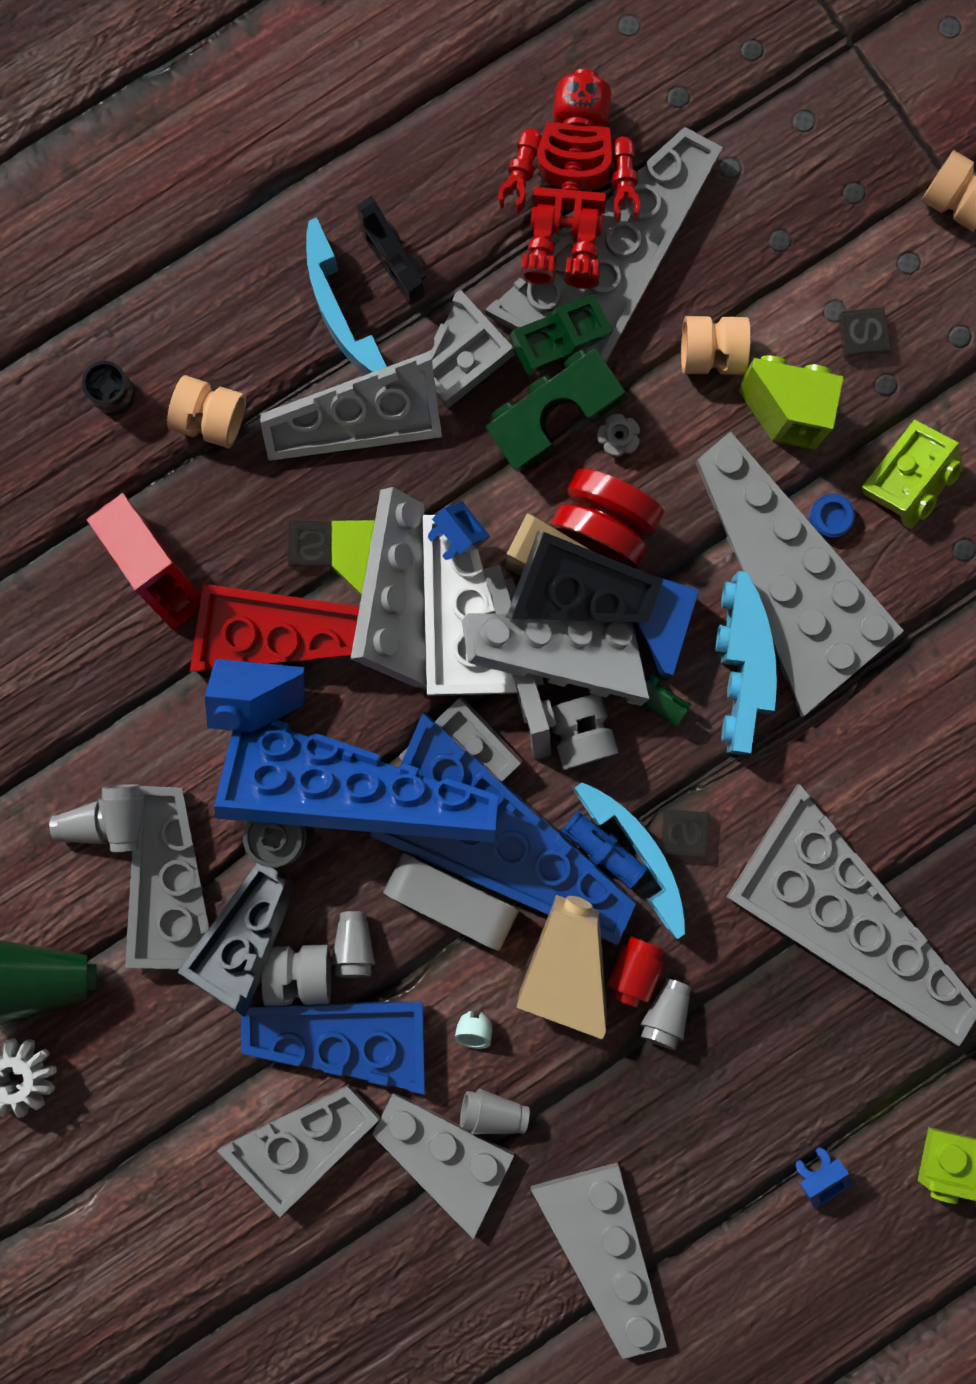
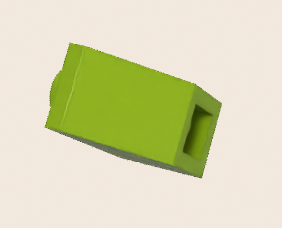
[332,520,375,597]

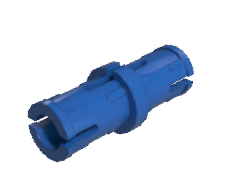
[560,810,648,889]

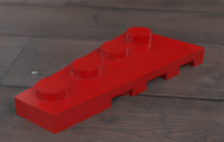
[190,584,360,672]

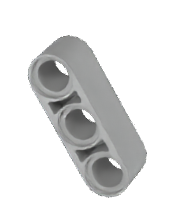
[383,852,519,951]

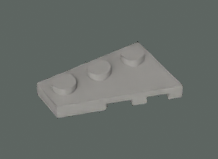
[372,1091,514,1239]

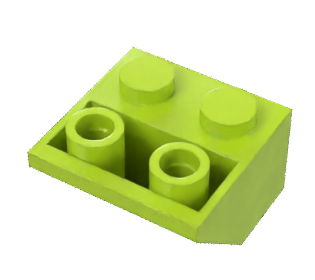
[738,355,844,450]

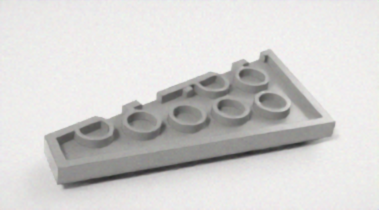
[695,431,904,717]

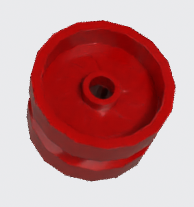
[550,468,665,569]

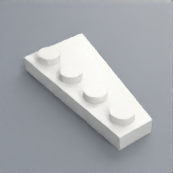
[423,515,518,696]

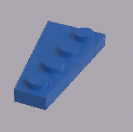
[241,1001,425,1095]

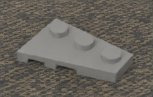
[217,1084,380,1217]

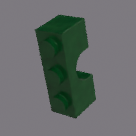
[485,348,630,474]

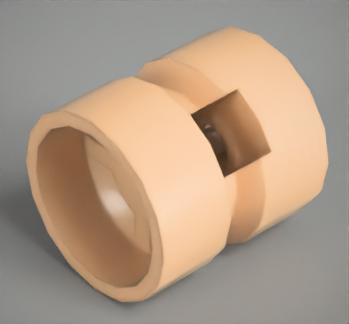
[921,150,976,232]
[681,316,750,375]
[167,375,246,449]

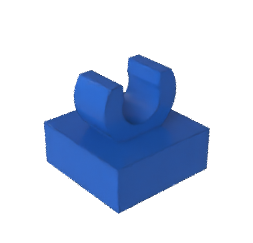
[427,501,491,560]
[796,1147,853,1210]

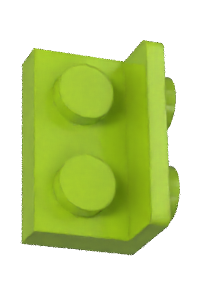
[862,419,963,529]
[917,1127,976,1207]

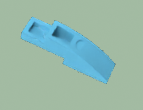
[715,571,777,755]

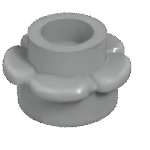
[597,414,640,457]

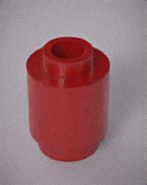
[607,936,665,1007]

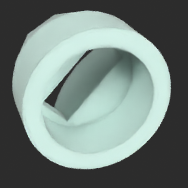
[455,1011,492,1049]

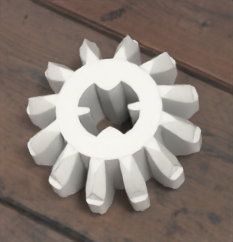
[0,1038,57,1118]

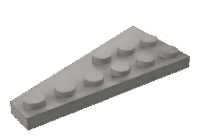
[485,127,723,363]
[726,784,976,1046]

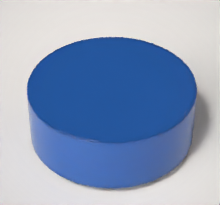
[808,494,855,540]

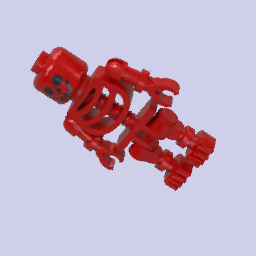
[498,69,640,289]

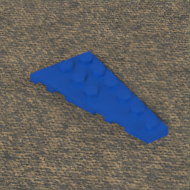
[370,711,636,945]
[214,720,498,843]

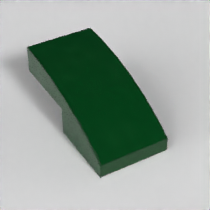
[509,293,613,376]

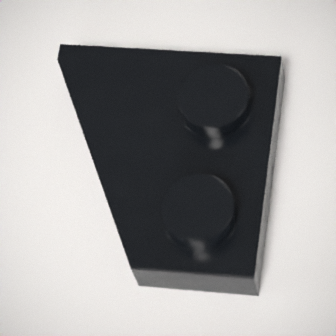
[357,195,426,306]

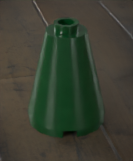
[0,940,97,1025]

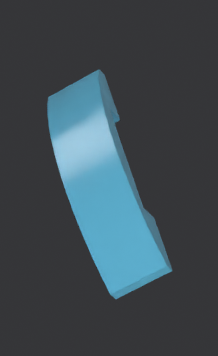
[306,217,387,375]
[572,783,685,939]

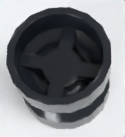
[82,361,135,415]

